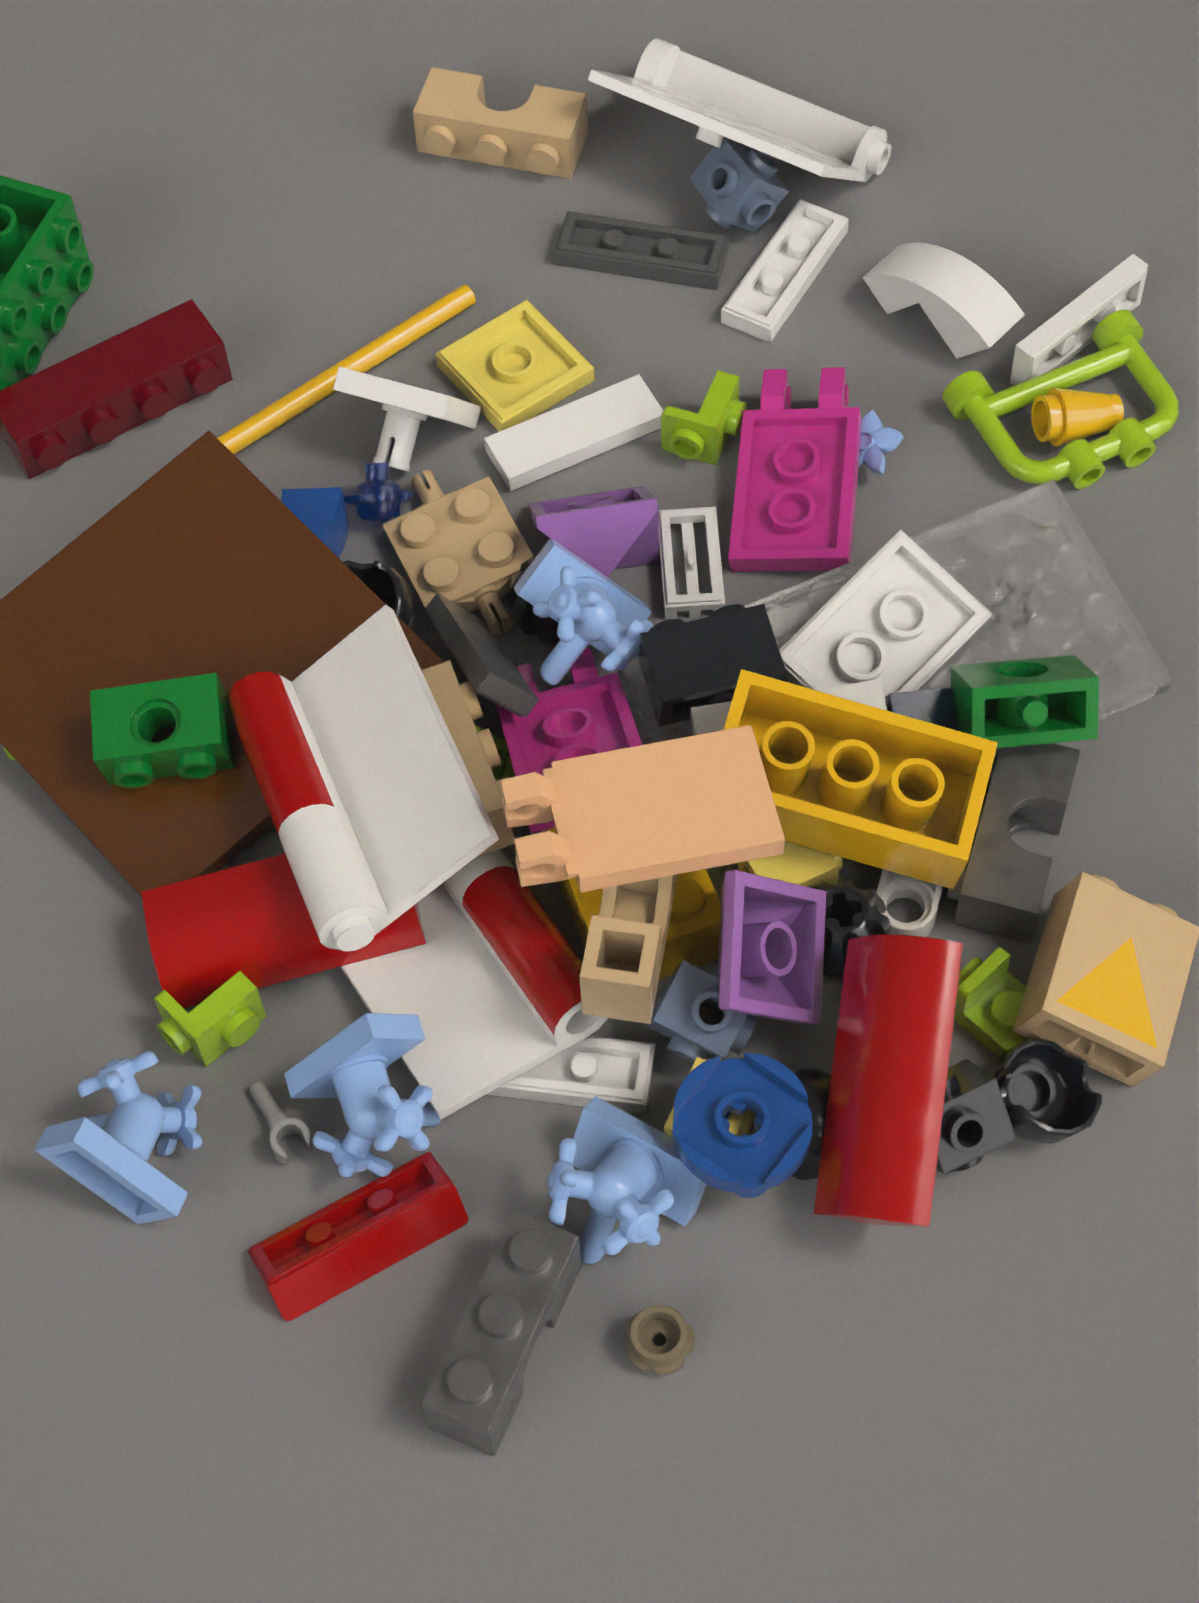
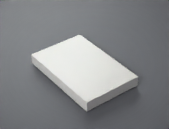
[779,530,992,697]

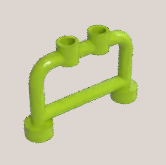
[942,309,1179,489]

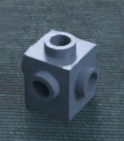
[689,137,789,233]
[645,960,757,1064]

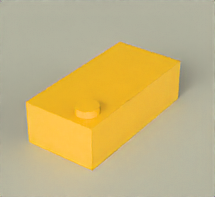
[723,669,998,890]

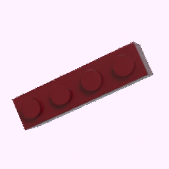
[0,299,233,479]

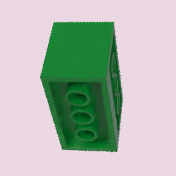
[0,175,94,390]

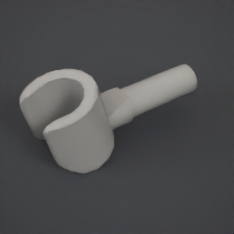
[249,1081,312,1164]

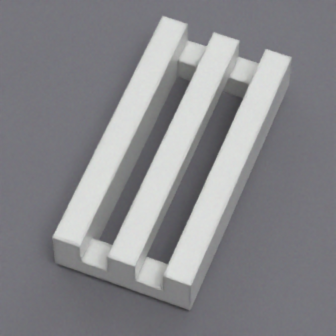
[658,506,725,620]

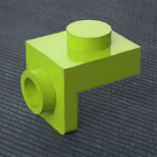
[661,370,746,465]
[153,971,267,1067]

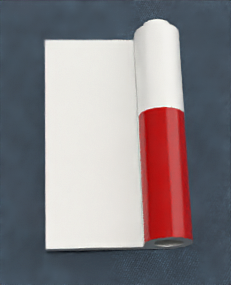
[226,605,499,951]
[341,849,608,1120]

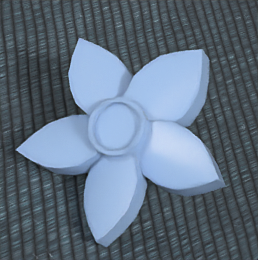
[859,409,904,474]

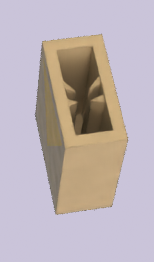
[1013,871,1199,1087]

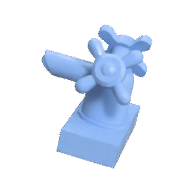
[513,538,654,685]
[284,1013,441,1178]
[35,1051,202,1224]
[547,1096,707,1264]

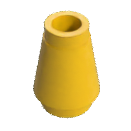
[1031,388,1124,447]

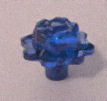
[344,462,413,522]

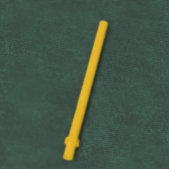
[217,284,476,455]

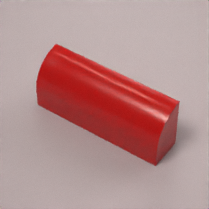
[141,853,426,1008]
[813,935,963,1227]

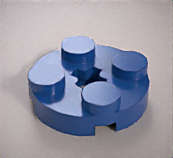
[672,1053,813,1198]

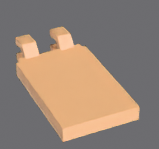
[501,725,785,893]

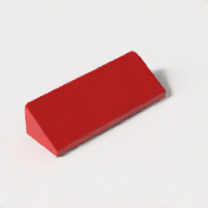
[247,1151,468,1321]

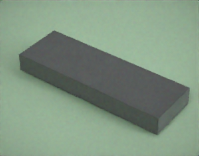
[554,211,729,290]
[424,593,539,718]

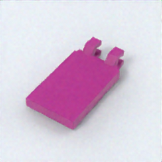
[728,367,862,572]
[496,648,643,833]

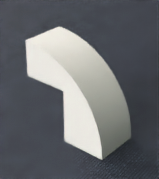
[862,242,1025,359]

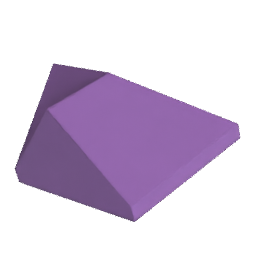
[528,486,659,577]
[718,870,826,1026]

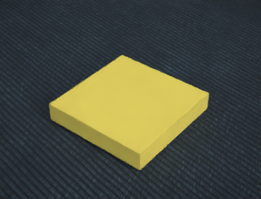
[435,300,595,432]

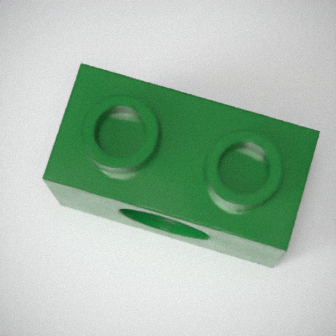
[950,655,1099,748]
[90,673,235,788]

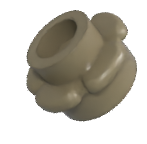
[625,1305,695,1375]

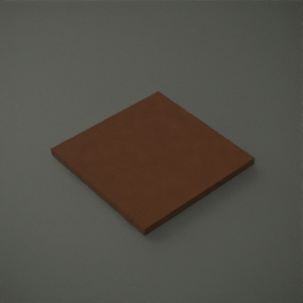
[0,430,444,898]

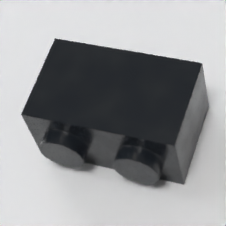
[638,604,786,727]

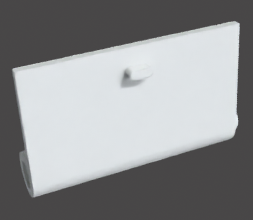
[588,38,892,182]

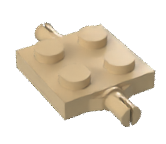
[382,470,533,636]

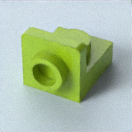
[954,947,1028,1058]

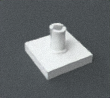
[333,366,481,471]

